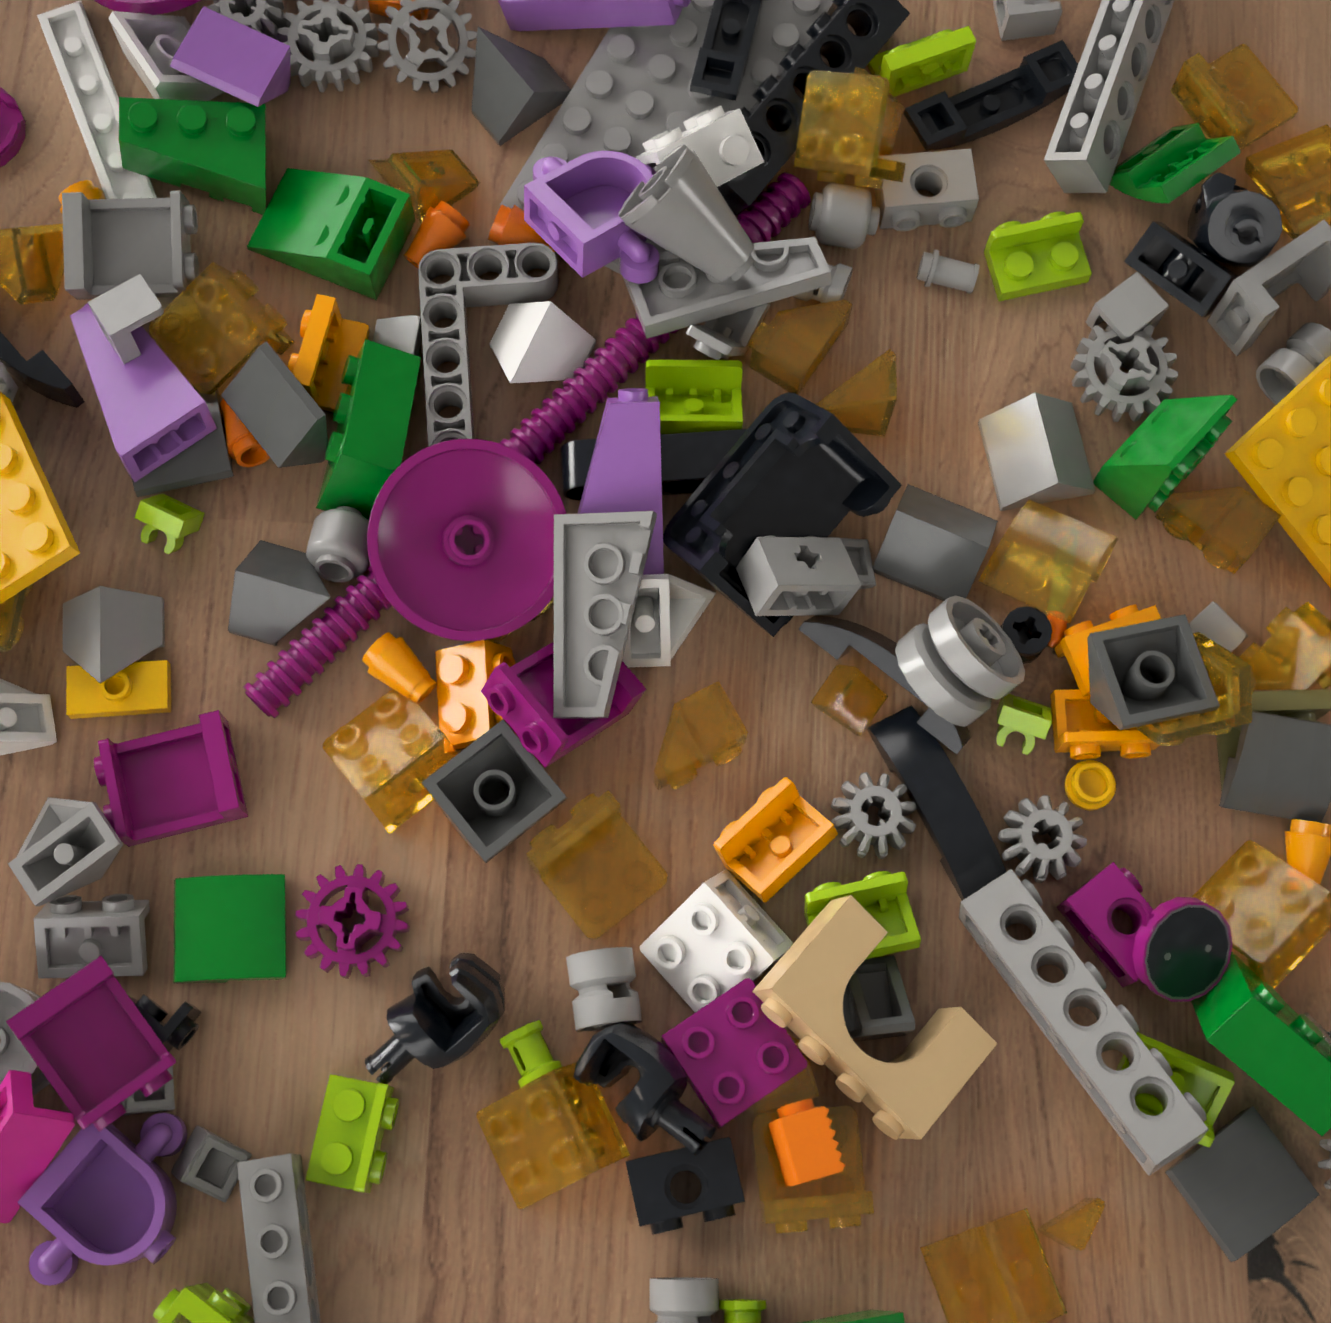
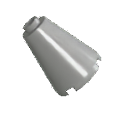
[619,144,754,282]

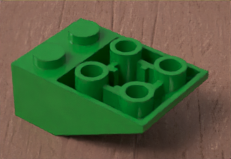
[247,168,416,300]
[1093,395,1238,520]

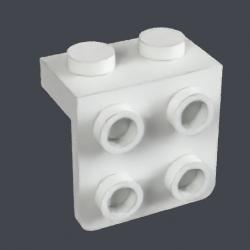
[635,106,764,187]

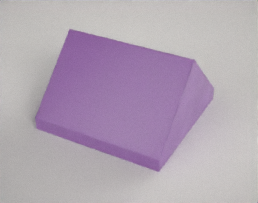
[170,6,291,107]

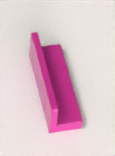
[0,1069,75,1223]

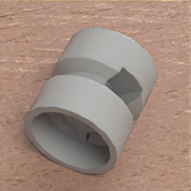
[1256,322,1331,405]
[566,947,642,1032]
[649,1277,719,1323]

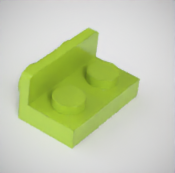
[868,26,976,100]
[983,211,1092,302]
[305,1074,399,1193]

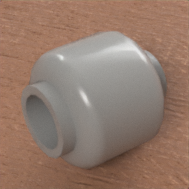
[808,183,880,249]
[306,506,369,582]

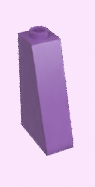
[498,0,691,31]
[70,303,217,482]
[577,388,664,575]

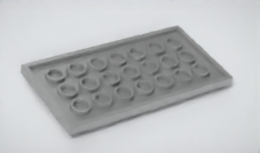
[500,0,835,275]

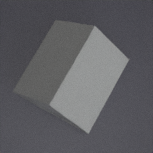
[978,393,1095,511]

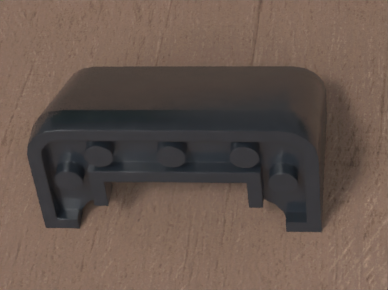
[663,392,902,637]

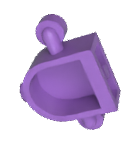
[524,151,660,284]
[17,1113,187,1285]

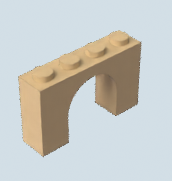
[752,895,997,1140]

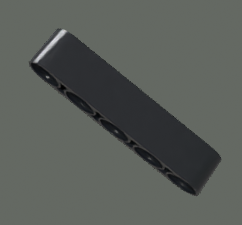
[560,429,747,501]

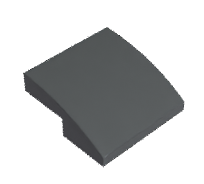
[132,381,234,497]
[1219,709,1331,823]
[1165,1106,1319,1262]

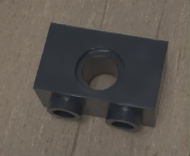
[1124,221,1238,317]
[625,1137,745,1235]

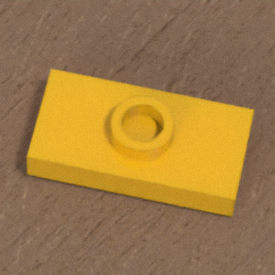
[66,660,171,719]

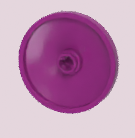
[367,439,566,641]

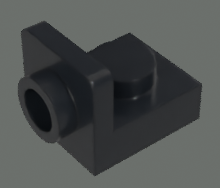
[129,994,201,1052]

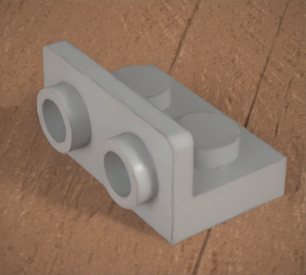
[33,894,150,978]

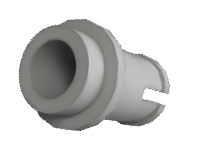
[917,249,980,294]

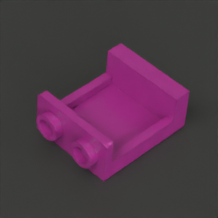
[480,642,647,768]
[94,710,248,847]
[6,956,177,1132]

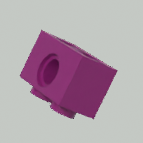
[1056,862,1155,987]

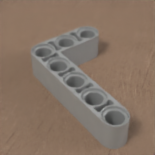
[418,243,559,447]

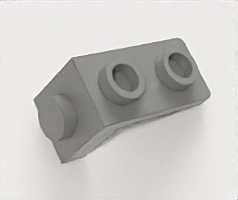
[686,303,771,360]

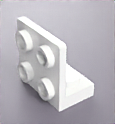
[640,869,793,1013]

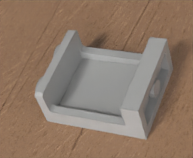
[62,191,199,300]
[1207,220,1331,356]

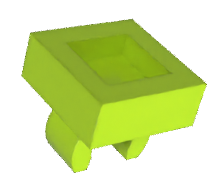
[134,493,205,555]
[996,694,1052,755]

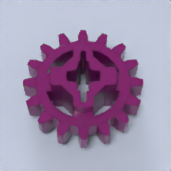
[295,864,410,979]

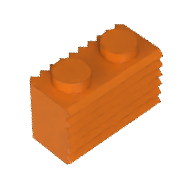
[768,1098,846,1187]

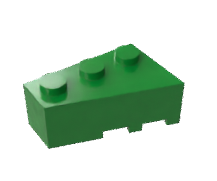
[118,97,266,215]
[316,339,421,520]
[1191,951,1331,1137]

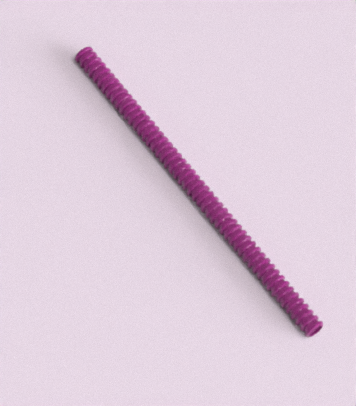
[243,172,811,718]

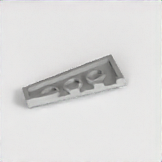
[618,237,831,339]
[554,511,657,719]

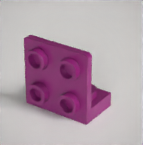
[661,978,808,1128]

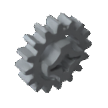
[277,0,379,93]
[377,0,477,93]
[1070,324,1179,422]

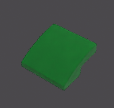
[1109,123,1241,203]
[173,874,286,983]

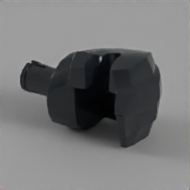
[1188,172,1283,267]
[365,953,505,1084]
[573,1022,716,1156]

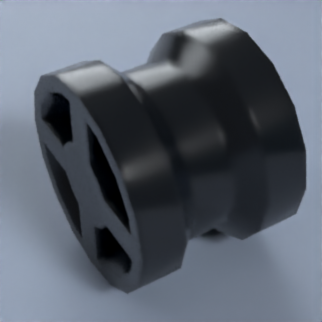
[1000,606,1052,664]

